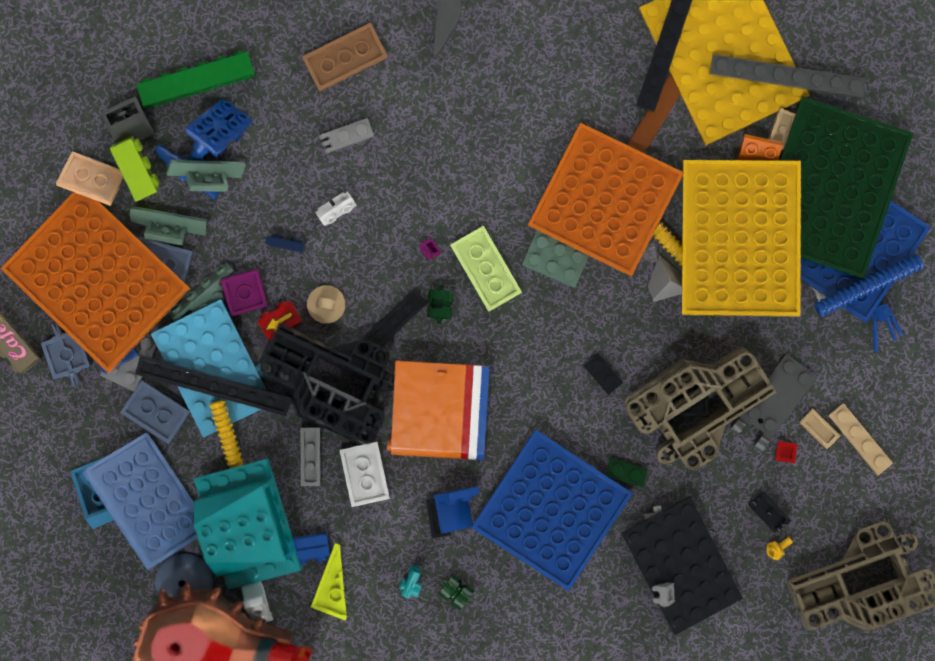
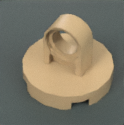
[307,285,346,324]

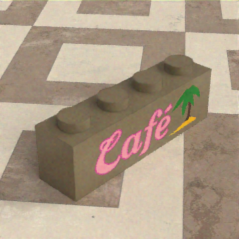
[0,310,42,374]

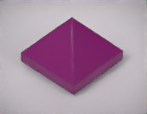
[419,238,442,260]

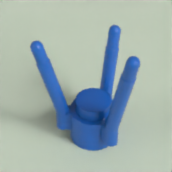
[871,304,903,353]

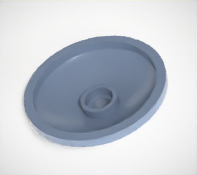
[155,553,214,597]

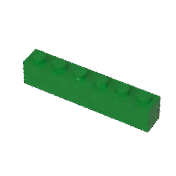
[136,51,256,109]

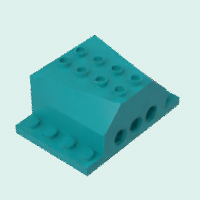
[194,458,302,590]

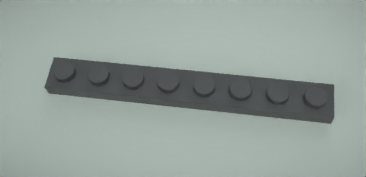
[709,54,866,99]

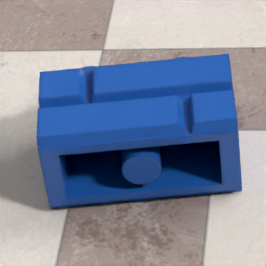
[293,532,331,565]

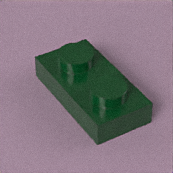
[605,458,648,487]

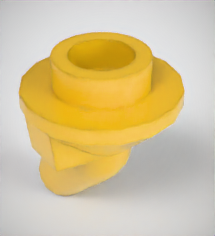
[767,536,793,560]

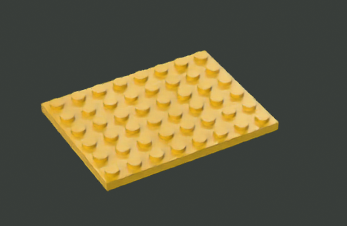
[639,0,810,146]
[682,160,801,317]

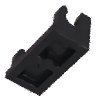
[748,492,792,533]

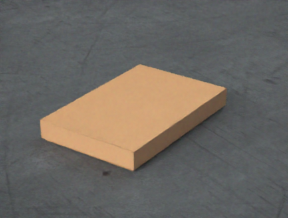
[56,151,124,206]

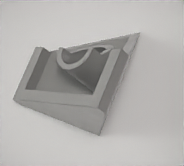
[648,255,682,302]

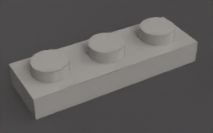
[300,428,321,486]

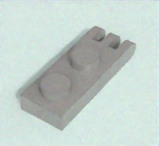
[319,118,374,154]

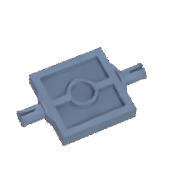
[41,323,91,387]

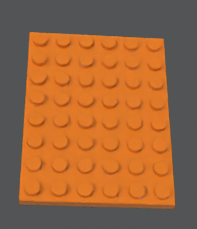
[0,192,191,374]

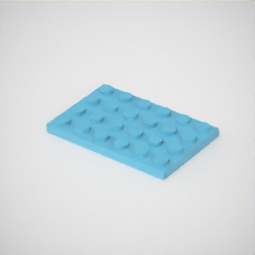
[151,299,267,438]

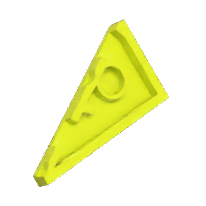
[311,543,347,621]

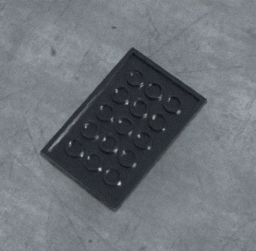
[621,496,743,635]

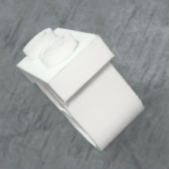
[242,581,273,624]

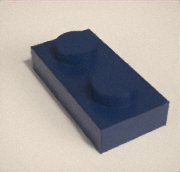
[265,234,306,253]

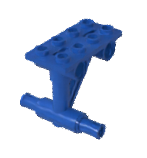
[153,98,253,200]

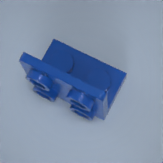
[434,487,480,533]

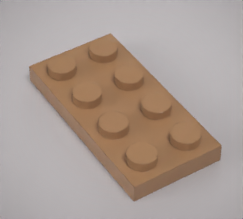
[302,22,388,92]

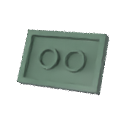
[522,230,588,288]

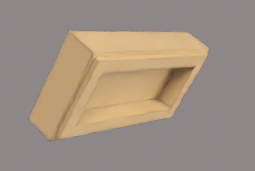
[799,408,841,449]

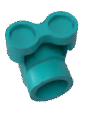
[399,565,422,598]

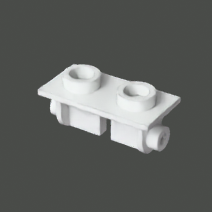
[315,191,357,226]

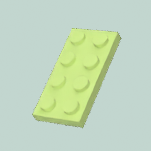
[450,226,522,312]

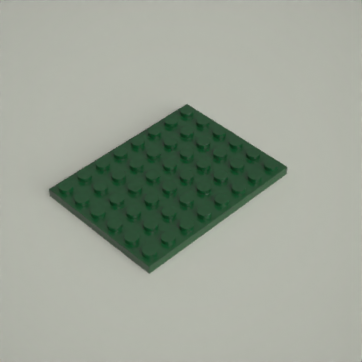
[780,96,914,279]

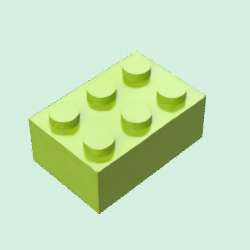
[110,136,160,202]

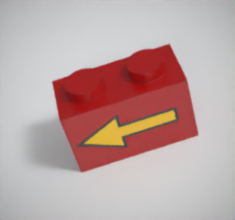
[257,301,303,340]

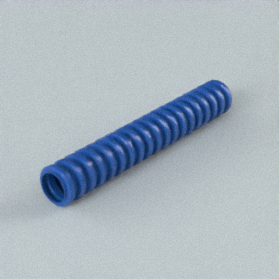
[814,254,924,317]

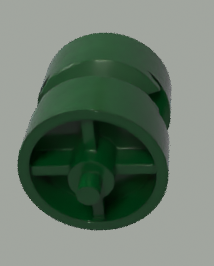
[427,285,454,324]
[438,574,475,611]

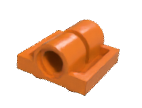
[737,134,783,161]

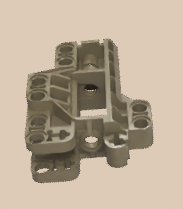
[624,348,776,470]
[787,522,935,632]

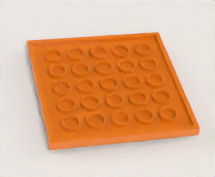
[528,123,684,277]

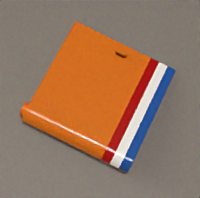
[387,360,490,460]

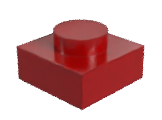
[775,441,798,463]

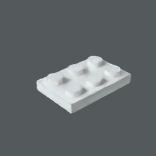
[339,442,390,507]

